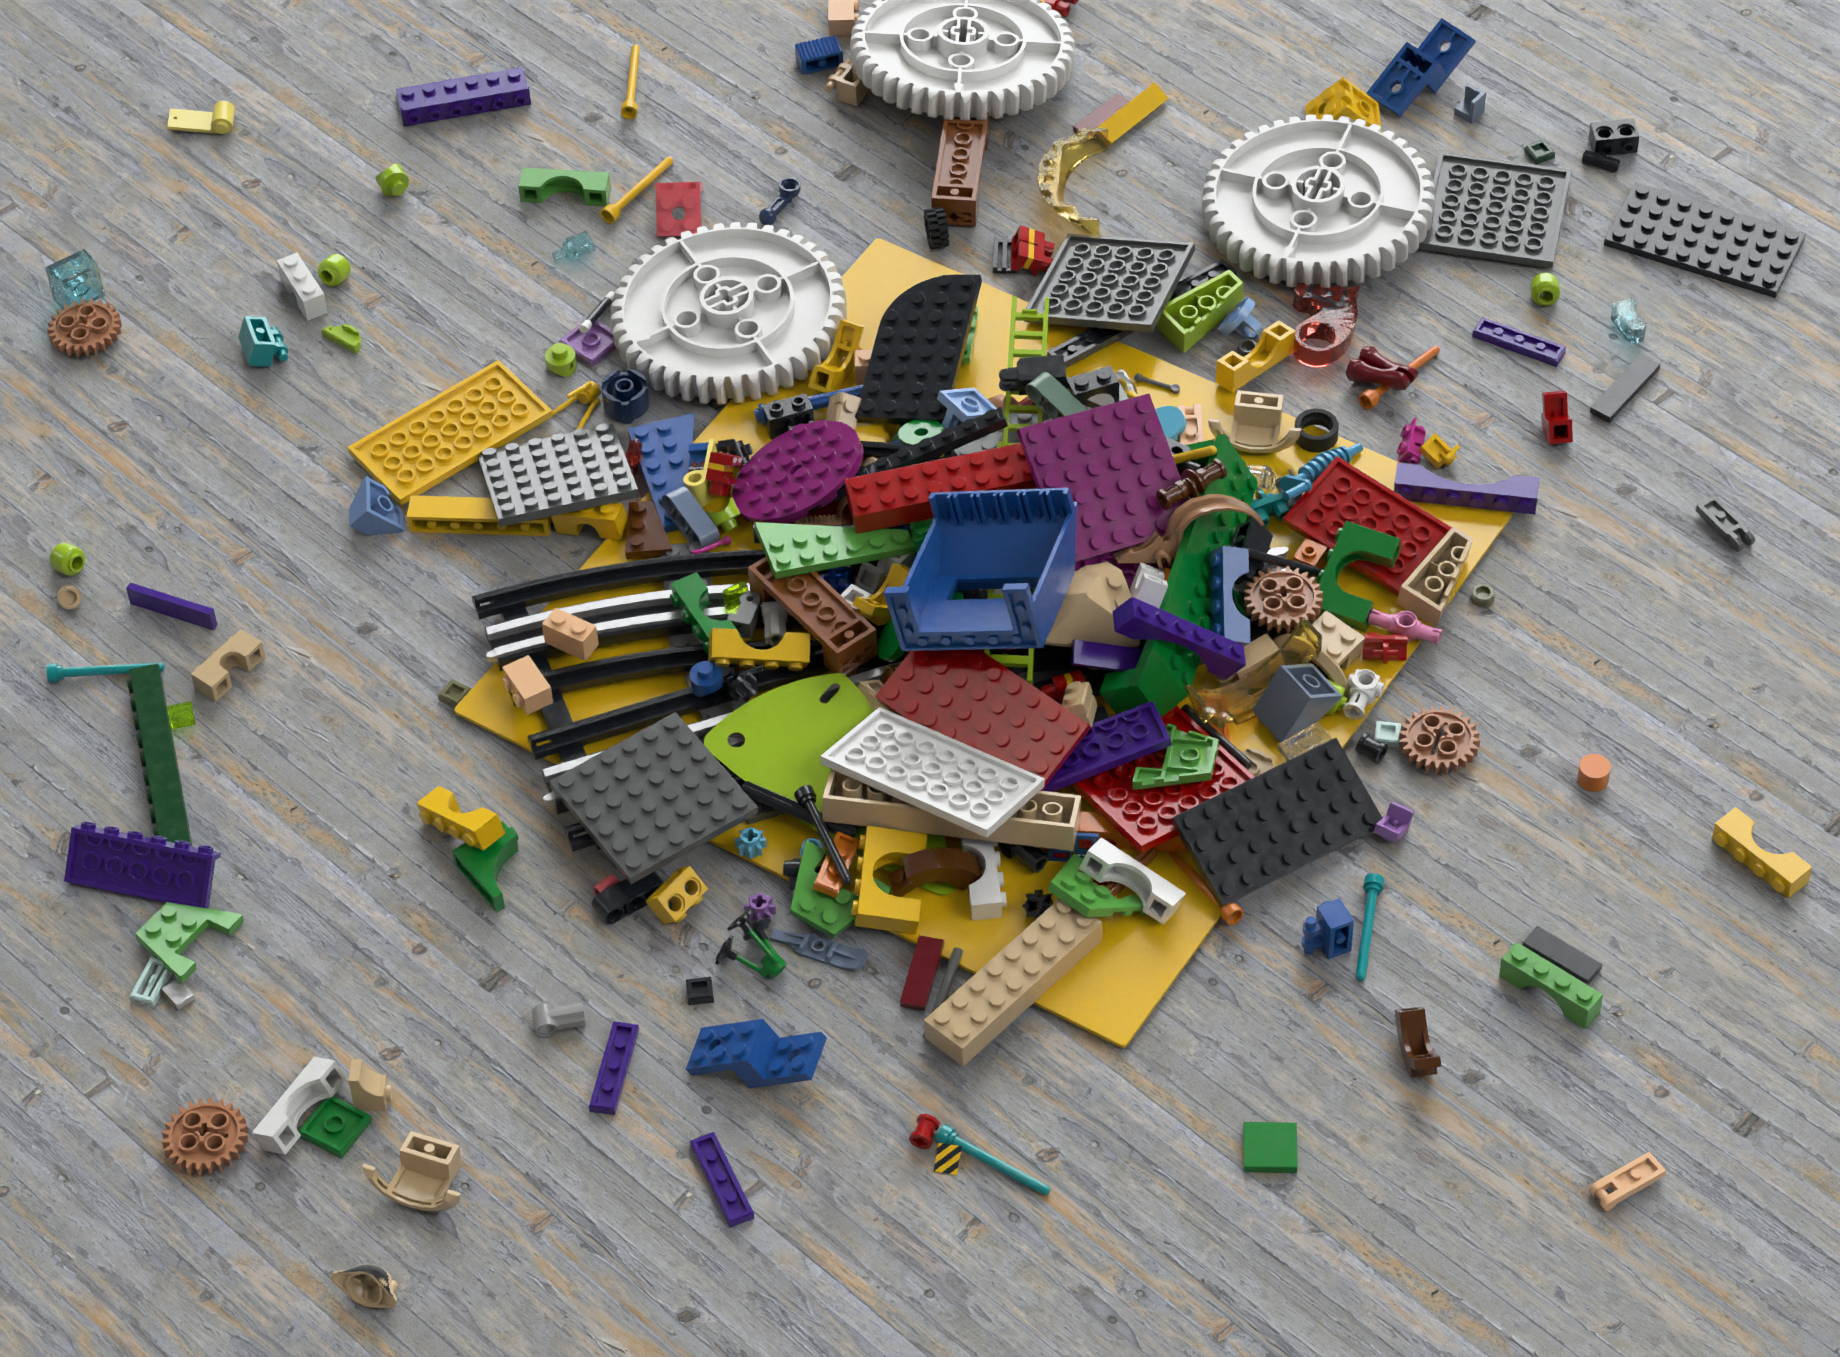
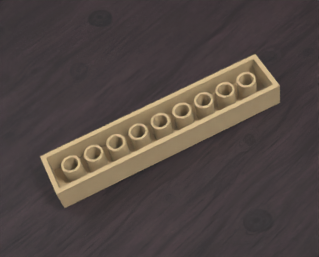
[822,769,1081,851]

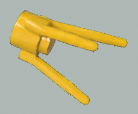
[552,381,601,430]

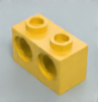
[646,866,708,924]

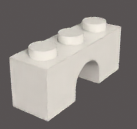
[277,253,328,321]
[1130,562,1168,608]

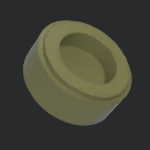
[1470,583,1495,607]

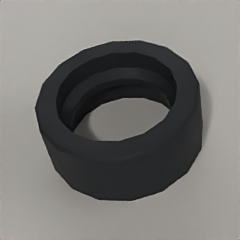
[1295,408,1339,453]

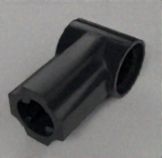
[998,842,1048,873]

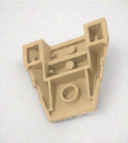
[1032,562,1140,648]

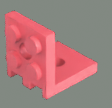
[655,182,704,236]

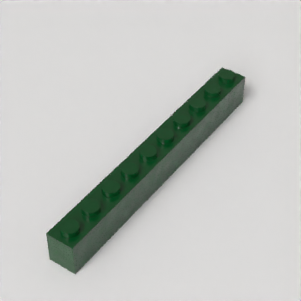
[127,663,193,847]

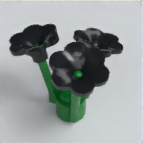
[715,908,787,979]

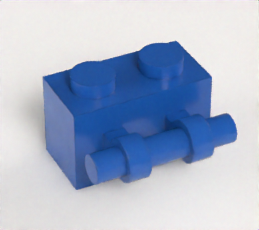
[1302,898,1354,960]

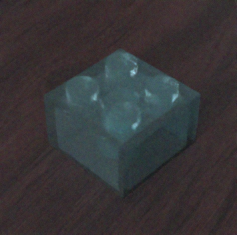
[45,249,105,310]

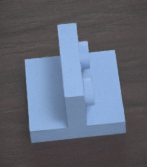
[937,388,997,429]

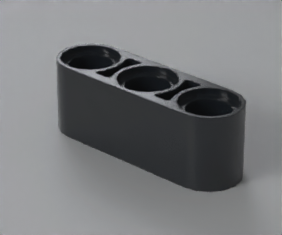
[592,871,664,925]

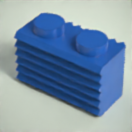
[795,35,844,75]

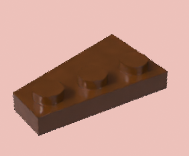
[625,501,673,559]

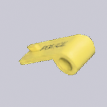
[167,101,235,134]
[683,439,717,507]

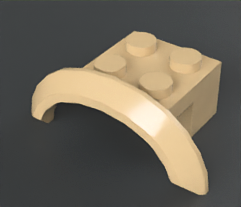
[1208,390,1301,454]
[1273,611,1365,699]
[362,1131,461,1211]

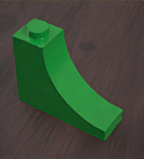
[452,821,519,913]

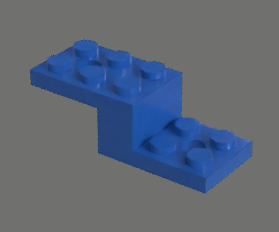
[1367,18,1476,118]
[686,1019,827,1088]

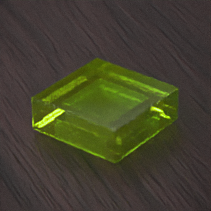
[723,580,748,612]
[167,701,196,729]

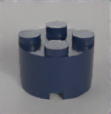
[601,369,650,424]

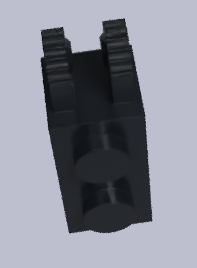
[999,354,1067,396]
[1230,518,1273,585]

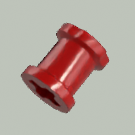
[909,1114,940,1149]

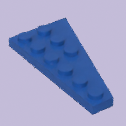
[628,412,695,533]

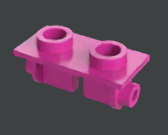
[1396,418,1426,464]

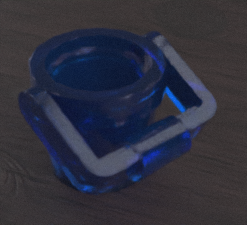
[821,566,855,595]

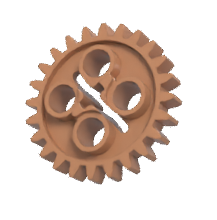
[47,298,122,358]
[1244,566,1323,633]
[1399,705,1480,775]
[162,1097,249,1176]

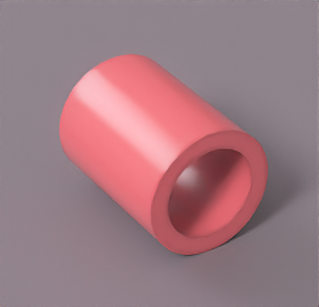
[593,874,620,895]

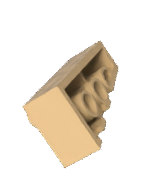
[1396,527,1473,628]

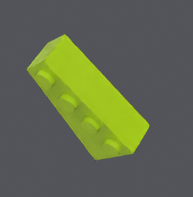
[1156,270,1243,353]

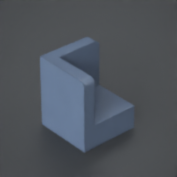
[1454,84,1486,123]

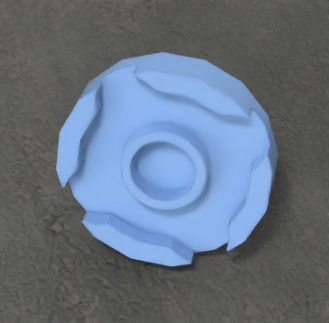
[1218,296,1263,341]

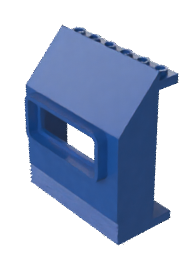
[884,488,1077,651]

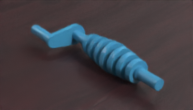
[1280,443,1363,501]

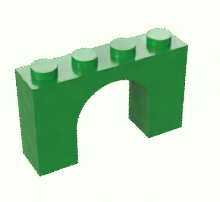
[1317,521,1402,632]

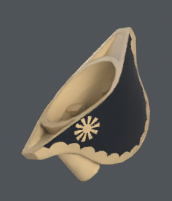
[331,1264,398,1308]

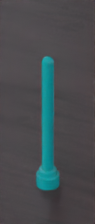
[46,662,165,683]
[1356,873,1385,981]
[935,1124,1050,1195]

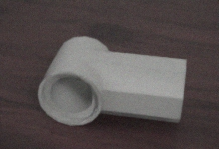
[762,601,788,647]
[532,1003,586,1038]

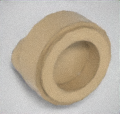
[57,585,81,609]

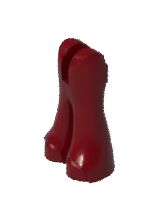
[1346,346,1418,391]

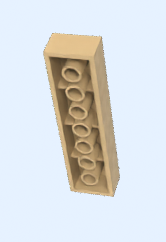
[924,899,1102,1067]

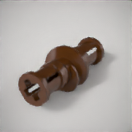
[1156,458,1227,510]

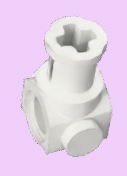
[1343,669,1384,720]

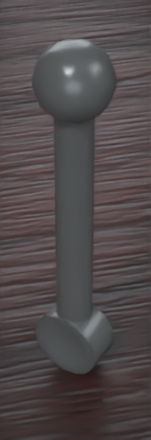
[1134,373,1180,394]

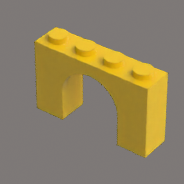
[851,826,927,934]

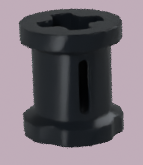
[1355,733,1388,763]

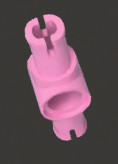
[1368,609,1443,645]

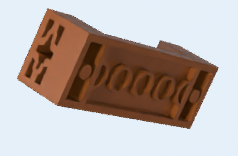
[931,112,990,227]
[748,557,878,675]

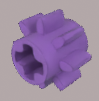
[744,893,776,922]

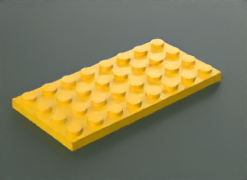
[347,360,553,506]

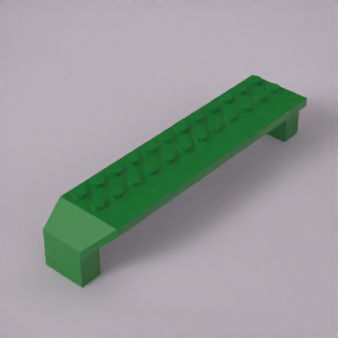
[1100,434,1258,717]

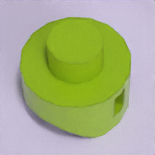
[375,163,409,196]
[545,343,577,377]
[706,497,740,533]

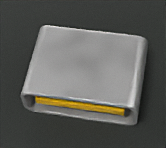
[161,979,195,1010]

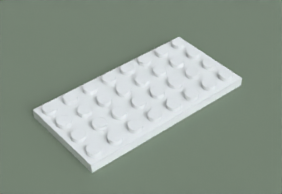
[821,707,1045,838]

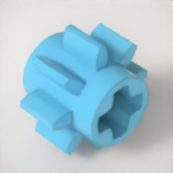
[735,827,767,859]

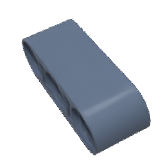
[661,486,720,548]

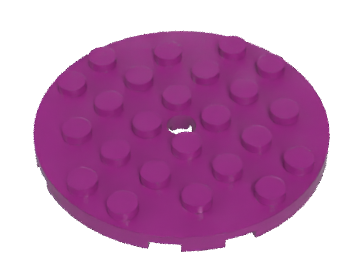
[732,420,864,524]

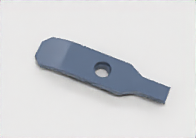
[770,928,868,971]

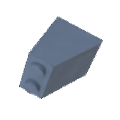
[1252,664,1342,743]

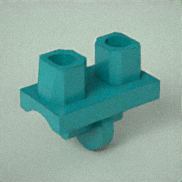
[1246,489,1290,527]

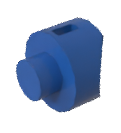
[689,661,724,697]

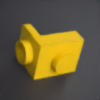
[1418,433,1460,470]

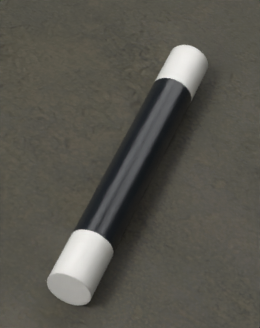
[579,291,615,333]

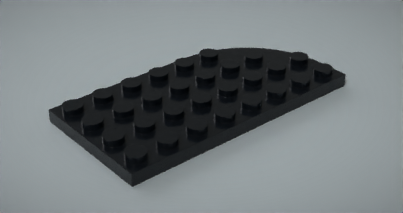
[855,274,982,424]

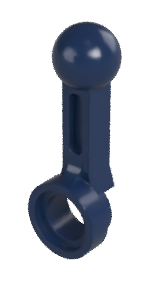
[759,177,801,225]

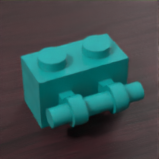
[238,316,288,367]

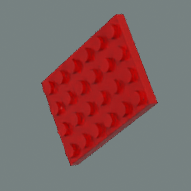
[1282,456,1452,596]

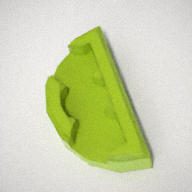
[321,324,362,354]

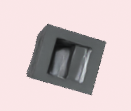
[727,591,761,639]

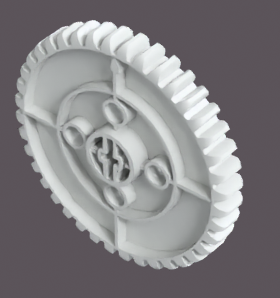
[850,0,1075,121]
[1202,114,1435,289]
[610,222,847,404]

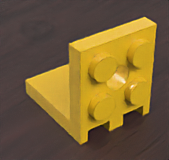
[1305,77,1382,133]

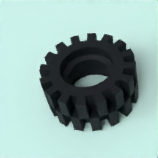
[924,207,949,249]

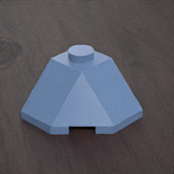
[349,476,404,536]

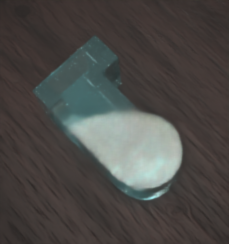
[1611,298,1647,343]

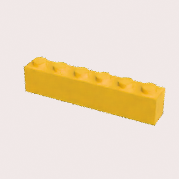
[407,496,552,536]

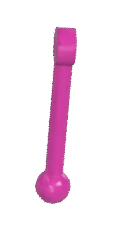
[692,536,732,554]

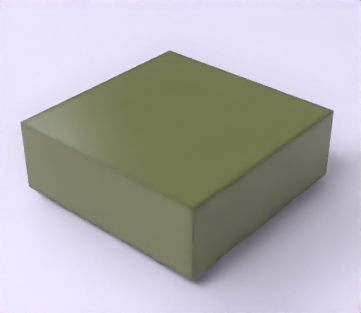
[438,679,472,708]

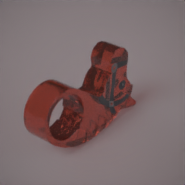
[1293,283,1360,367]

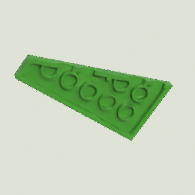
[755,522,915,579]

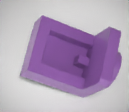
[1374,802,1414,842]

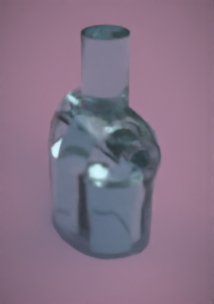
[552,231,595,261]

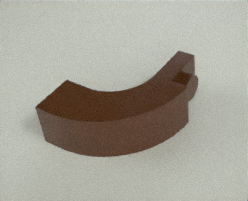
[888,847,982,897]
[1394,1006,1441,1078]

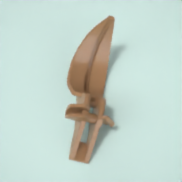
[1113,494,1264,571]

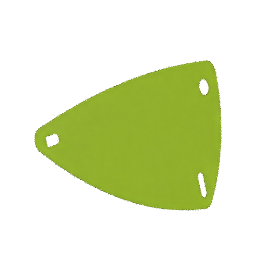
[704,673,955,895]

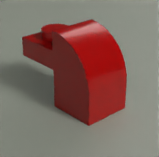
[1541,391,1573,444]

